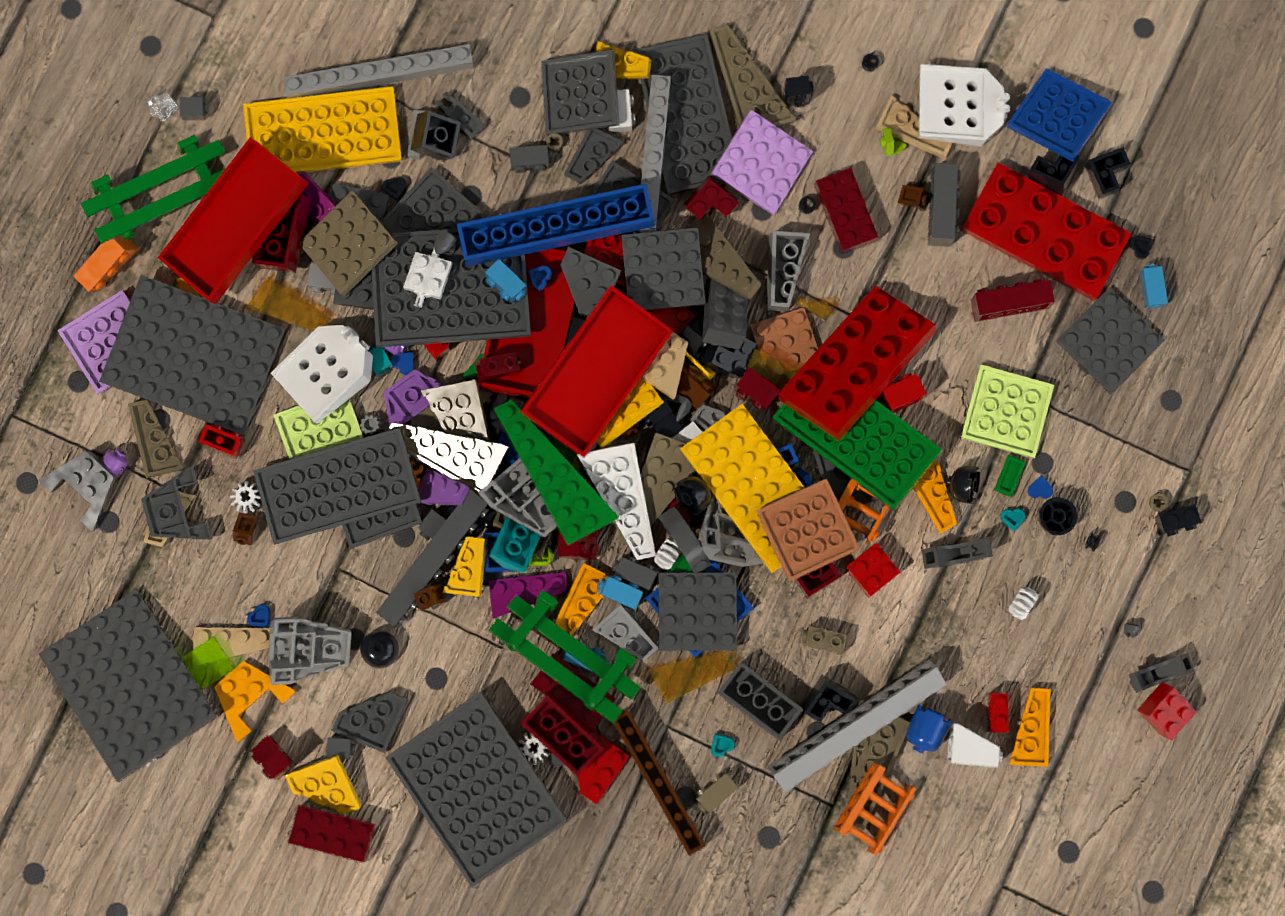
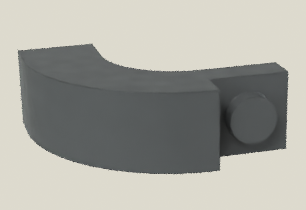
[658,507,711,573]
[921,537,993,569]
[1129,653,1195,693]

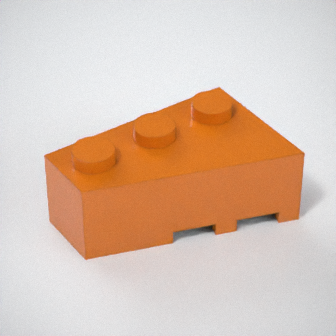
[73,235,140,292]

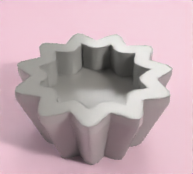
[359,413,384,438]

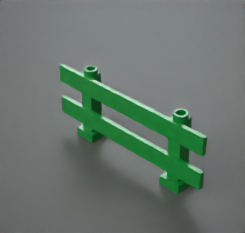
[80,134,226,244]
[488,590,641,723]

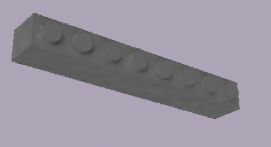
[376,489,490,627]

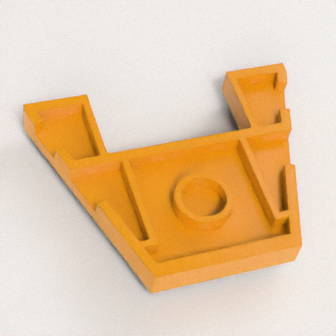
[214,661,296,743]

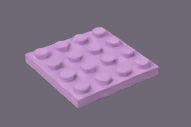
[710,110,813,215]
[57,290,130,395]

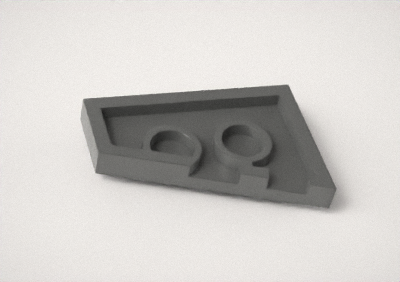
[564,129,624,184]

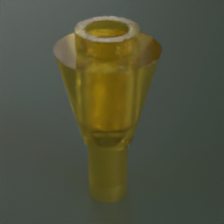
[796,298,832,320]

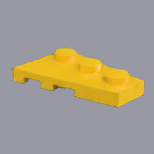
[596,41,651,79]
[443,537,487,597]

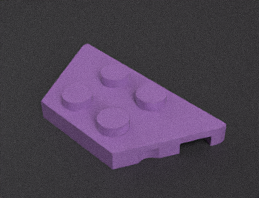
[384,369,444,426]

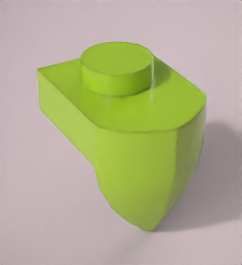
[880,128,907,156]
[528,546,555,567]

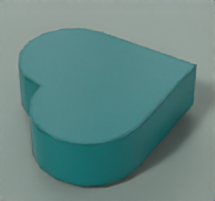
[1000,508,1026,532]
[711,734,735,757]

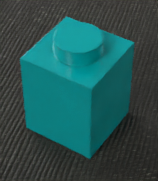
[368,345,393,376]

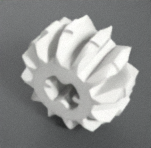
[230,481,261,514]
[654,536,681,571]
[1008,586,1038,620]
[519,734,549,765]

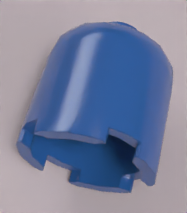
[906,704,953,754]

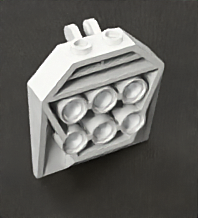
[919,64,1010,147]
[271,325,373,424]

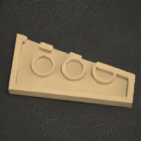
[876,95,952,160]
[193,627,270,666]

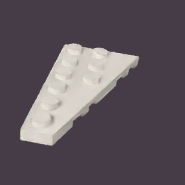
[577,442,656,560]

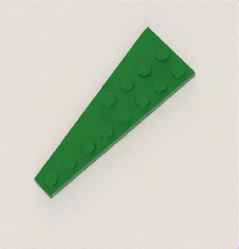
[494,400,619,546]

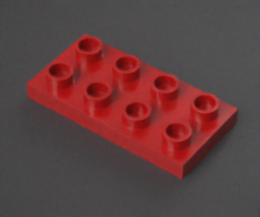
[157,137,309,305]
[961,162,1132,302]
[478,249,576,399]
[520,285,673,457]
[778,285,936,441]

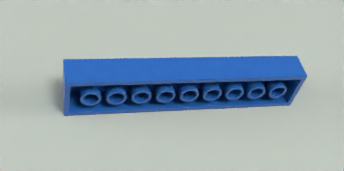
[457,184,655,267]

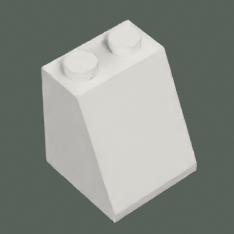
[947,724,1002,768]

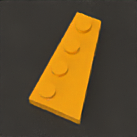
[913,459,957,534]
[554,563,610,636]
[1008,688,1050,767]

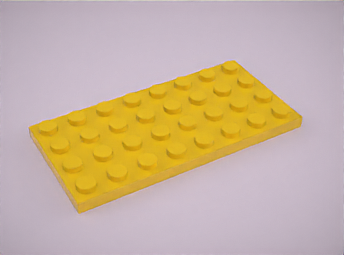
[243,86,402,174]
[680,404,805,574]

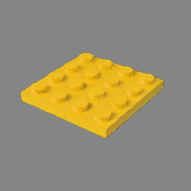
[596,373,664,448]

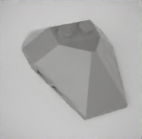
[478,458,557,538]
[701,494,763,567]
[269,617,351,685]

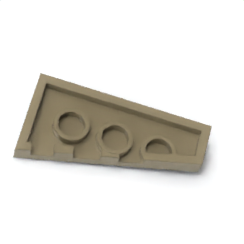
[128,400,184,478]

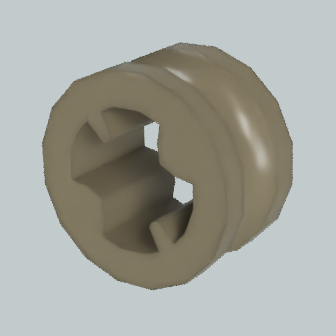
[546,133,563,152]
[1149,494,1168,511]

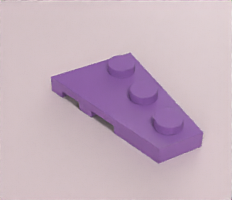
[417,468,470,505]

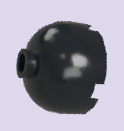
[947,466,980,504]
[674,476,711,516]
[1038,497,1078,536]
[360,630,399,669]

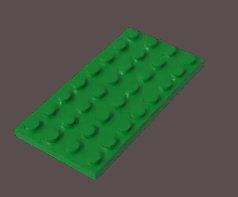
[772,400,942,511]

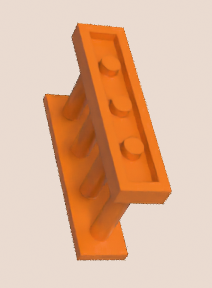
[838,479,889,545]
[833,762,916,856]

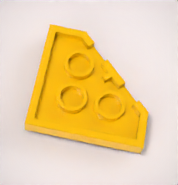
[285,754,362,815]

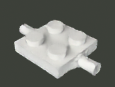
[403,249,453,308]

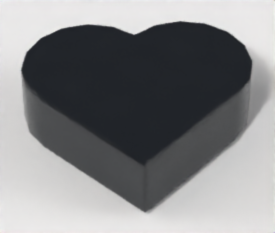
[382,177,407,201]
[1129,235,1153,260]

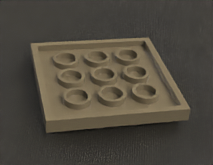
[300,190,398,296]

